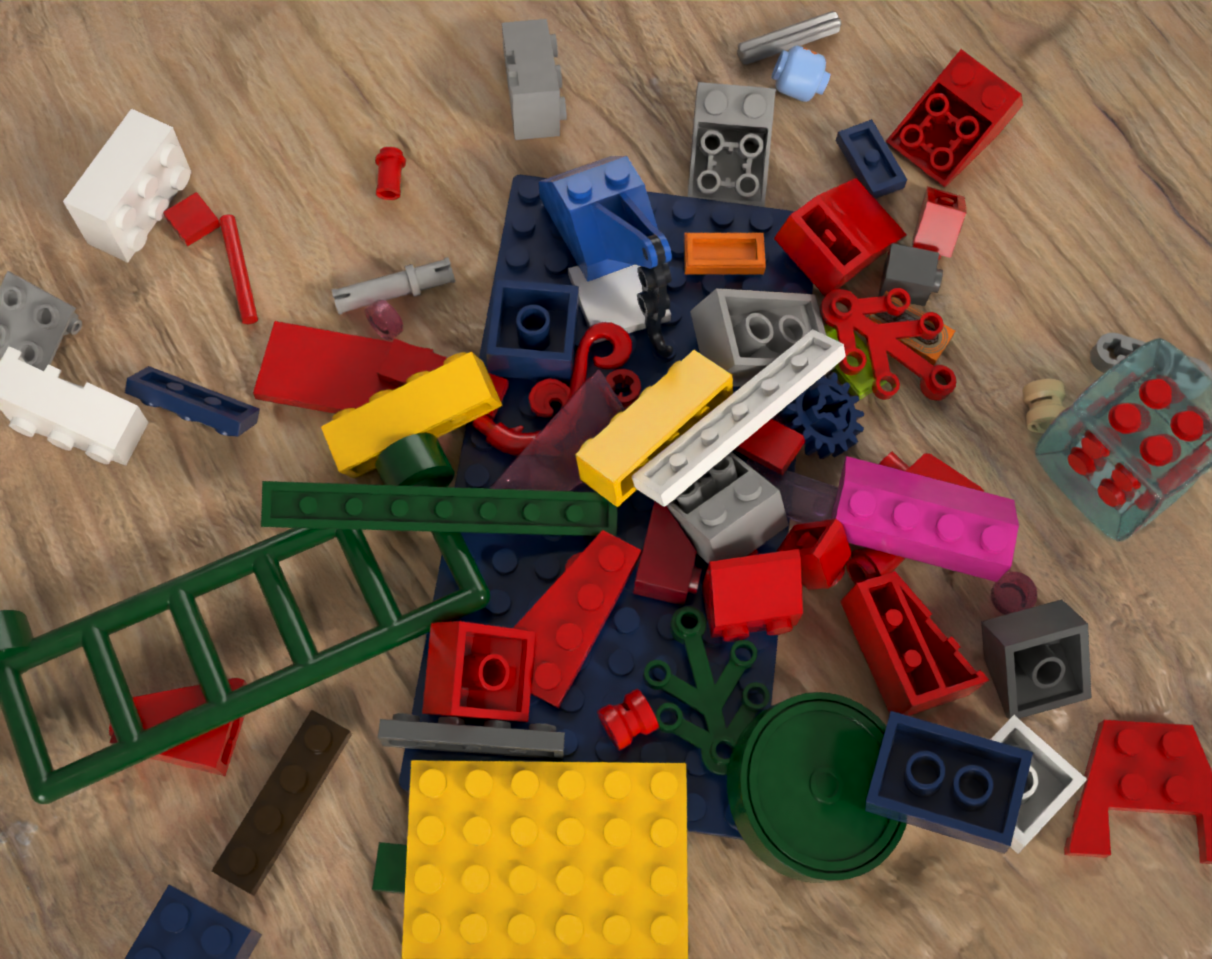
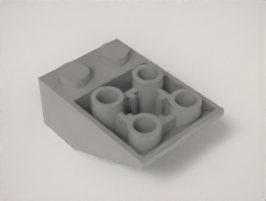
[688,82,776,207]
[666,452,789,564]

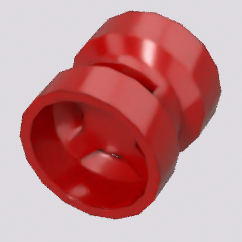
[597,689,659,751]

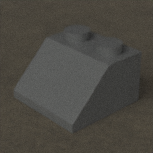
[981,599,1092,719]

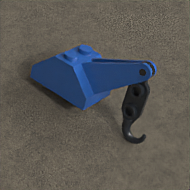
[538,156,673,358]

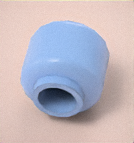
[771,45,831,102]

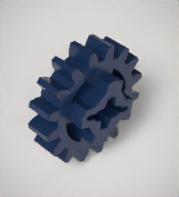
[778,373,864,459]

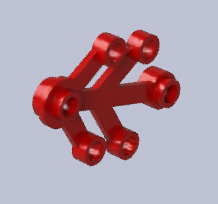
[820,288,957,401]

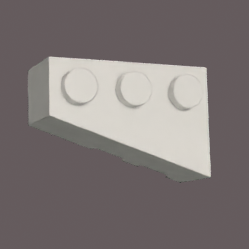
[0,346,149,465]

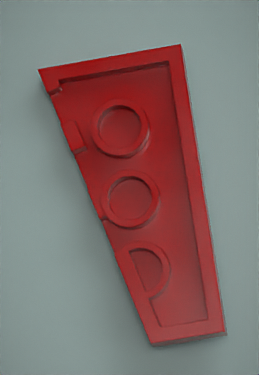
[513,530,642,709]

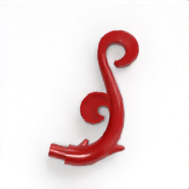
[472,322,632,457]

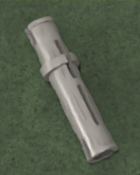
[331,257,455,315]

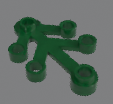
[643,606,770,776]

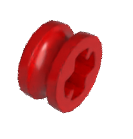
[603,369,641,411]

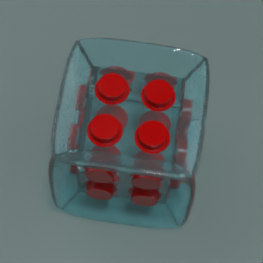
[1035,338,1212,542]

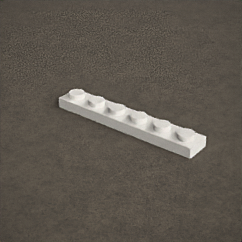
[631,329,846,507]

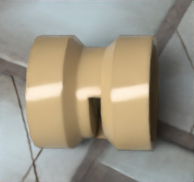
[1022,379,1069,433]

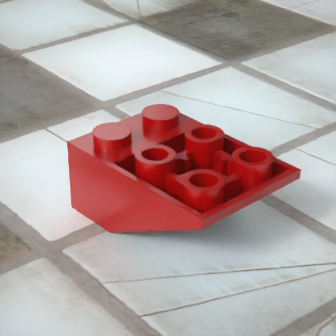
[886,49,1023,188]
[774,178,907,296]

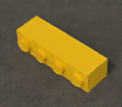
[575,350,733,507]
[321,351,503,479]

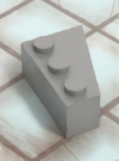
[502,19,567,140]

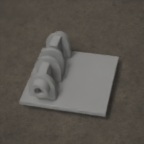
[0,271,82,371]

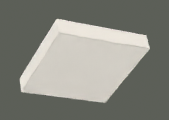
[568,265,671,344]

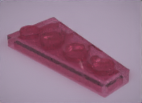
[488,369,625,491]

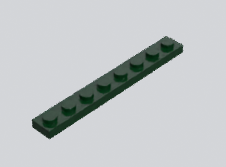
[261,481,617,536]

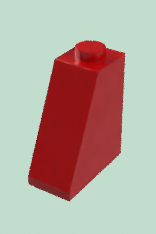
[109,678,248,776]

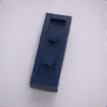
[125,366,260,437]

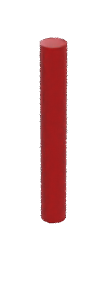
[219,214,258,325]

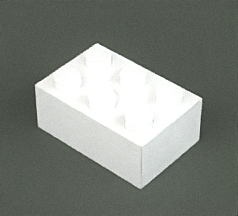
[63,109,191,263]

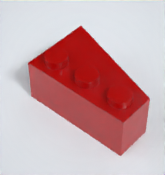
[840,571,990,716]

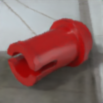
[375,147,406,200]

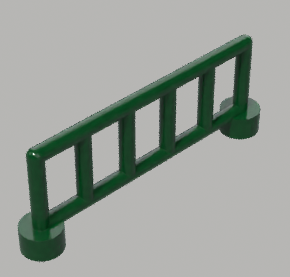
[0,433,491,805]

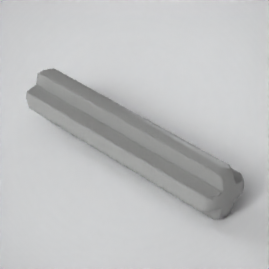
[737,11,841,65]

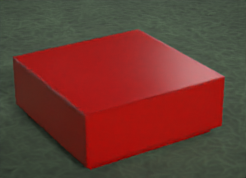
[163,192,220,247]

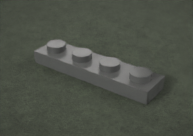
[378,713,565,760]

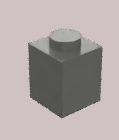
[878,243,943,306]

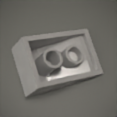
[690,288,835,387]

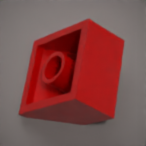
[702,549,803,642]
[422,621,536,722]

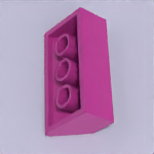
[831,456,1019,582]

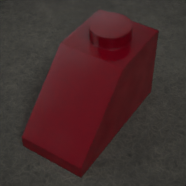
[633,501,702,606]

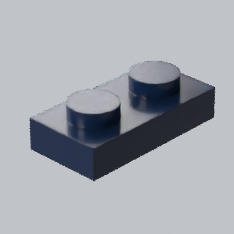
[835,119,907,199]

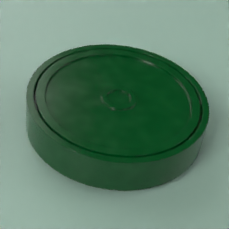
[727,692,907,883]

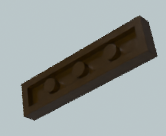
[211,710,352,896]

